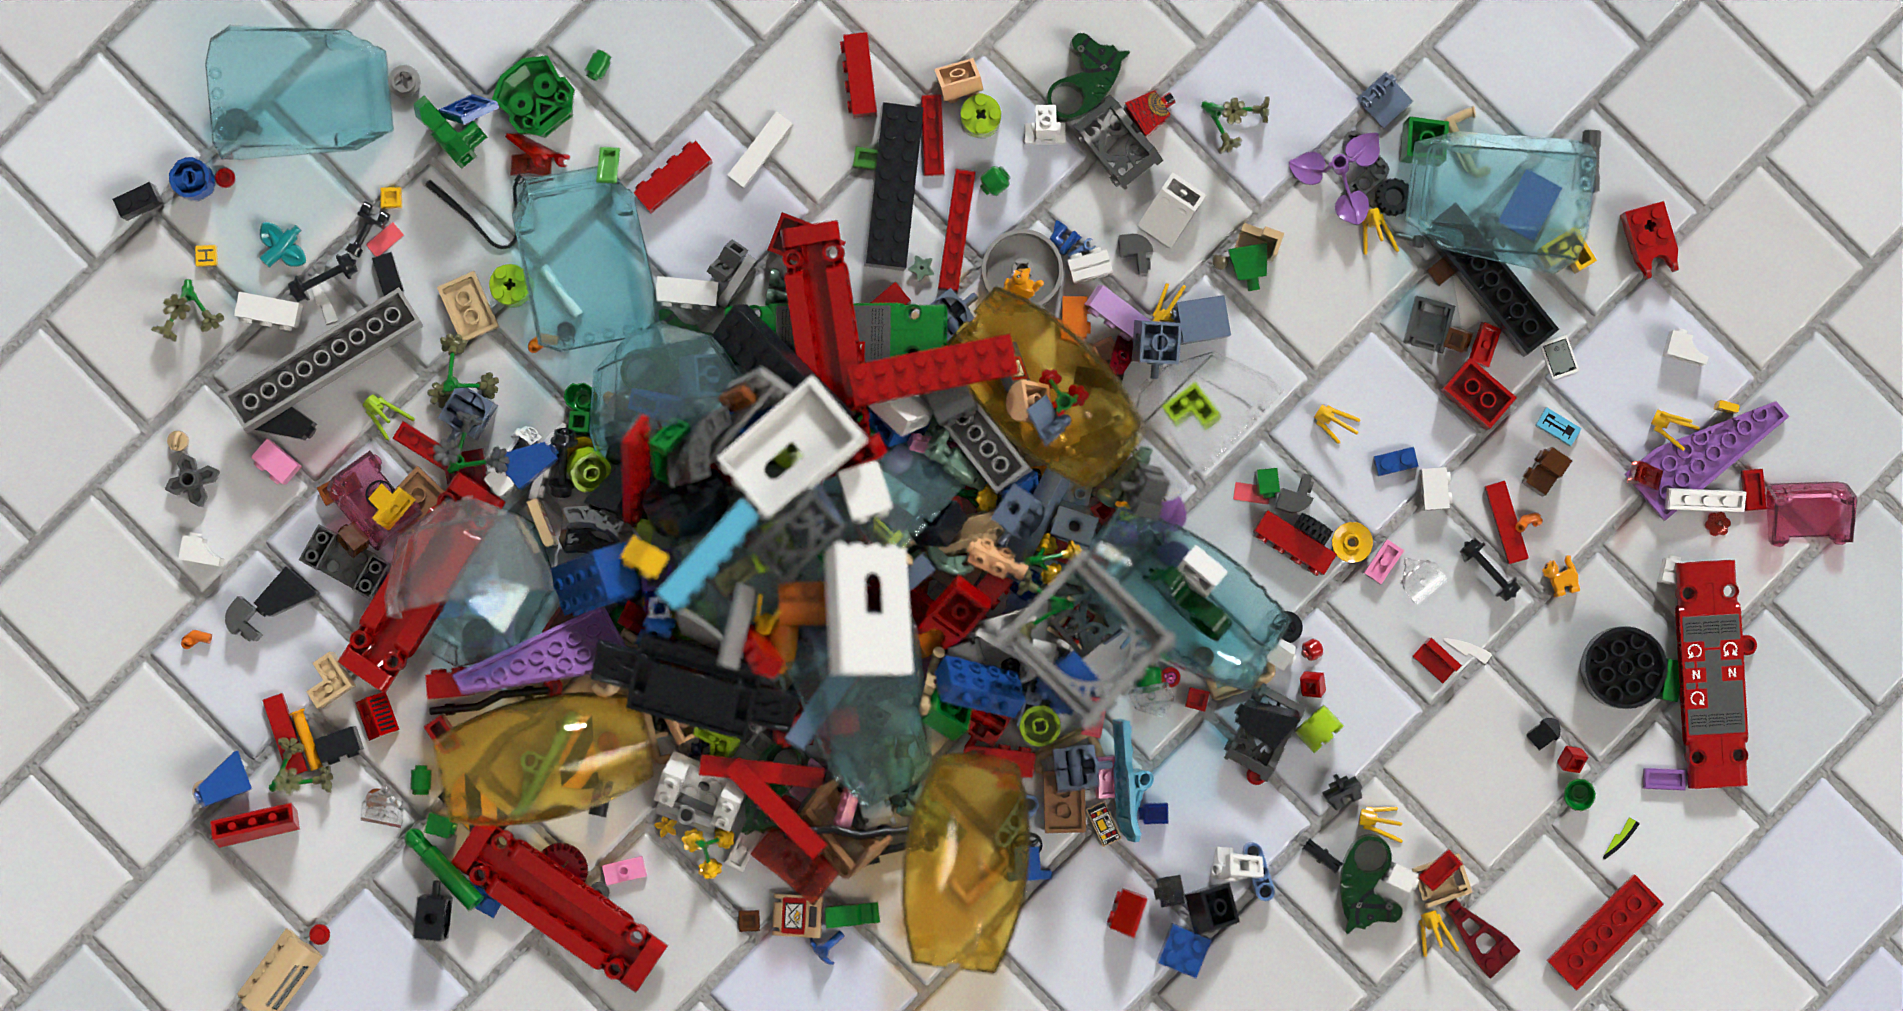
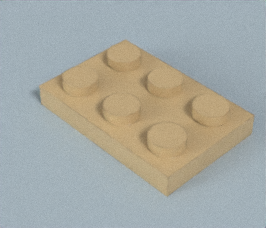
[437,271,499,341]

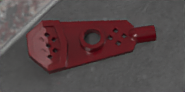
[1108,335,1133,381]

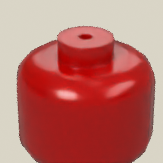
[1301,639,1323,661]

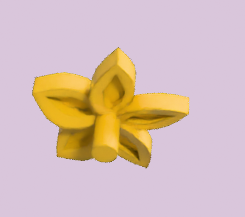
[654,816,677,838]

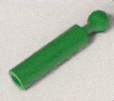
[404,828,484,911]

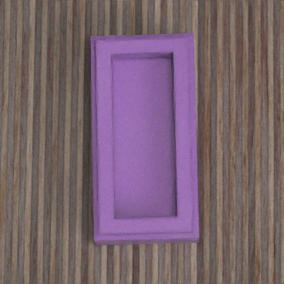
[1643,768,1686,790]

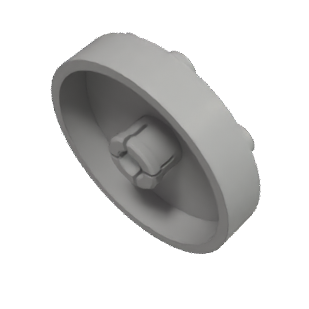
[982,229,1063,312]

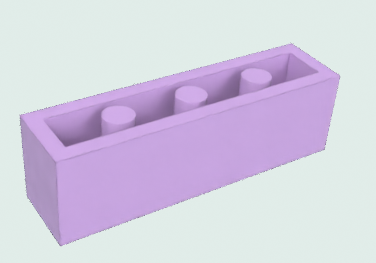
[1084,285,1150,342]

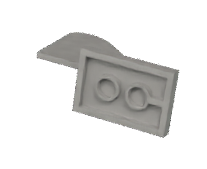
[708,367,794,466]
[971,594,1095,663]
[676,609,780,687]

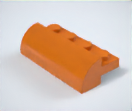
[778,582,828,626]

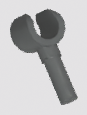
[1396,232,1424,248]

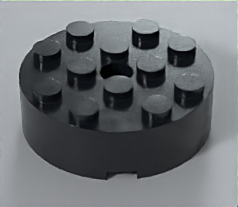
[643,466,729,538]
[1580,626,1668,709]

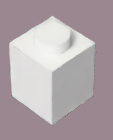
[1263,635,1296,671]

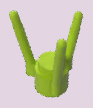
[363,394,415,441]

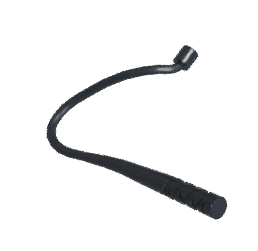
[425,174,525,249]

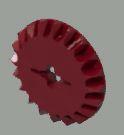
[541,843,588,882]

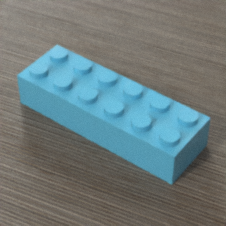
[656,499,762,610]

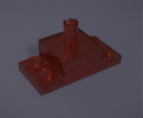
[750,829,840,906]

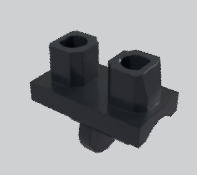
[1322,774,1363,810]

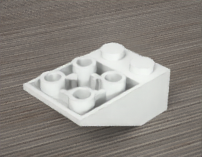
[1137,172,1206,249]
[1176,545,1228,598]

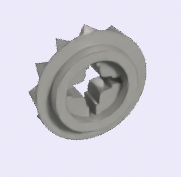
[388,65,421,98]

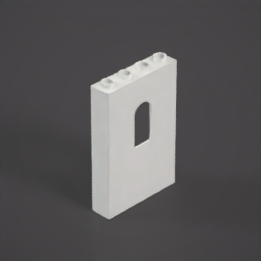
[717,375,868,523]
[824,542,913,676]

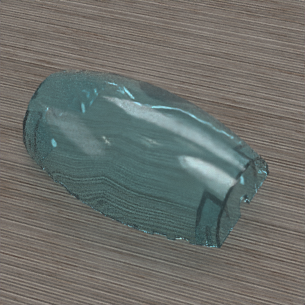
[1074,506,1292,691]

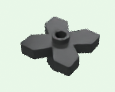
[165,454,220,507]

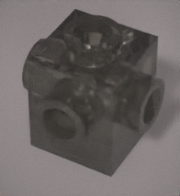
[1153,875,1185,908]

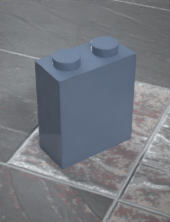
[1171,295,1231,345]

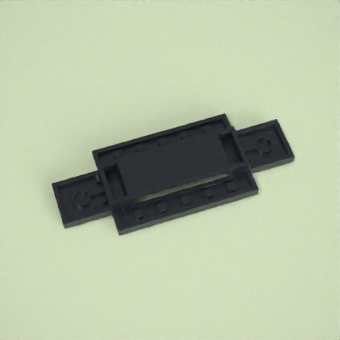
[590,632,800,741]

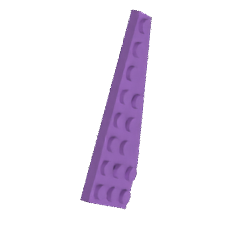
[1624,401,1790,521]
[453,607,626,695]

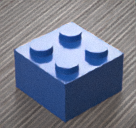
[1157,923,1212,979]

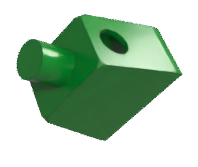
[1228,243,1267,291]

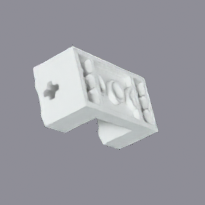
[654,751,746,832]

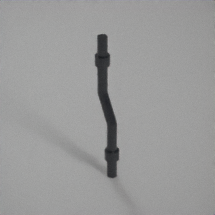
[429,686,550,716]
[783,825,908,840]

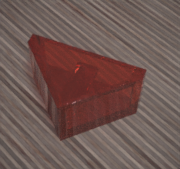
[510,153,553,178]
[1627,461,1663,490]

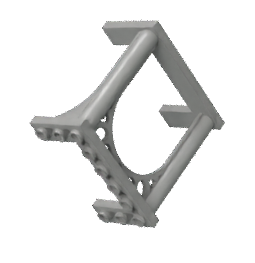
[995,548,1176,730]

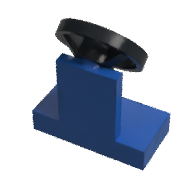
[1010,832,1052,882]

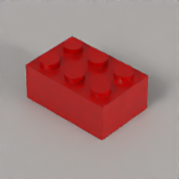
[1440,358,1517,430]

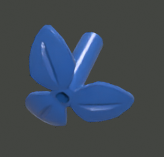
[810,930,845,965]

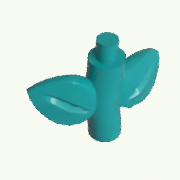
[259,222,306,267]

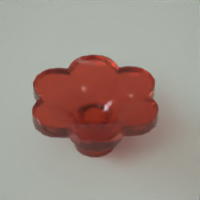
[1705,512,1731,536]

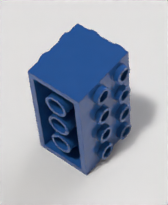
[549,542,641,617]
[1035,651,1100,716]

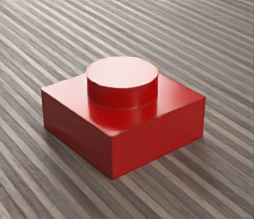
[1185,687,1210,712]

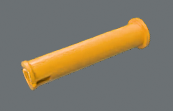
[289,708,323,771]

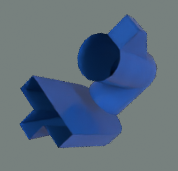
[1050,220,1082,256]

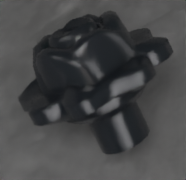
[1000,657,1020,674]

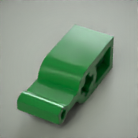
[825,902,880,928]

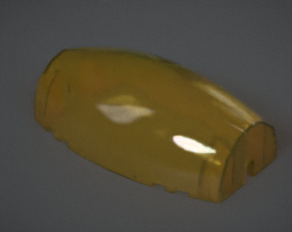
[947,286,1147,488]
[433,692,654,826]
[902,753,1030,974]

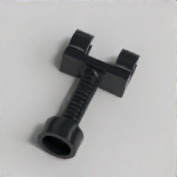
[345,201,391,258]

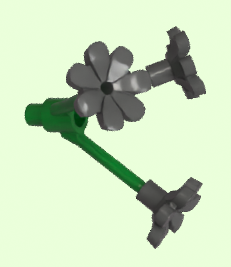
[433,411,510,474]

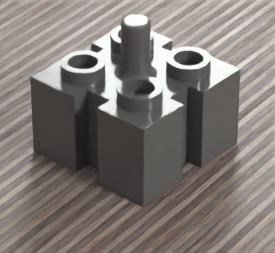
[1120,462,1171,521]

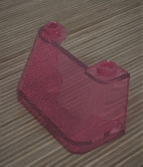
[327,451,422,551]
[1766,482,1857,547]

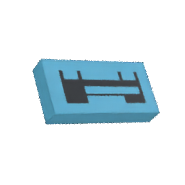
[1535,407,1582,446]

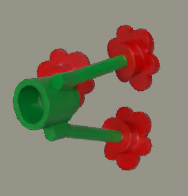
[1038,369,1089,416]

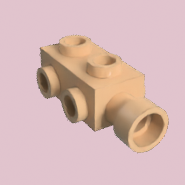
[966,538,1028,580]

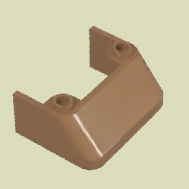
[799,775,893,879]

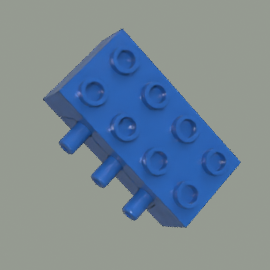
[935,655,1025,718]

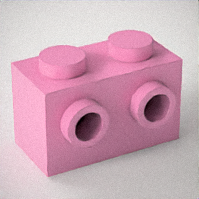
[251,439,302,485]

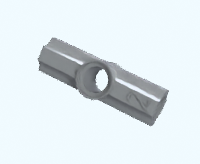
[655,802,716,834]

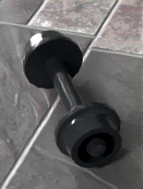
[288,253,358,302]
[548,428,578,498]
[1459,538,1521,601]

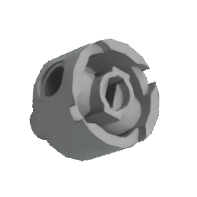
[943,636,986,664]
[859,789,897,831]

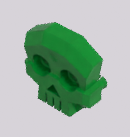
[492,55,575,138]
[413,95,488,169]

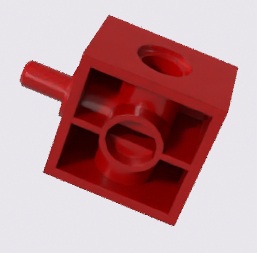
[964,709,1012,752]

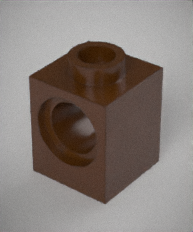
[1443,326,1474,353]
[337,521,370,558]

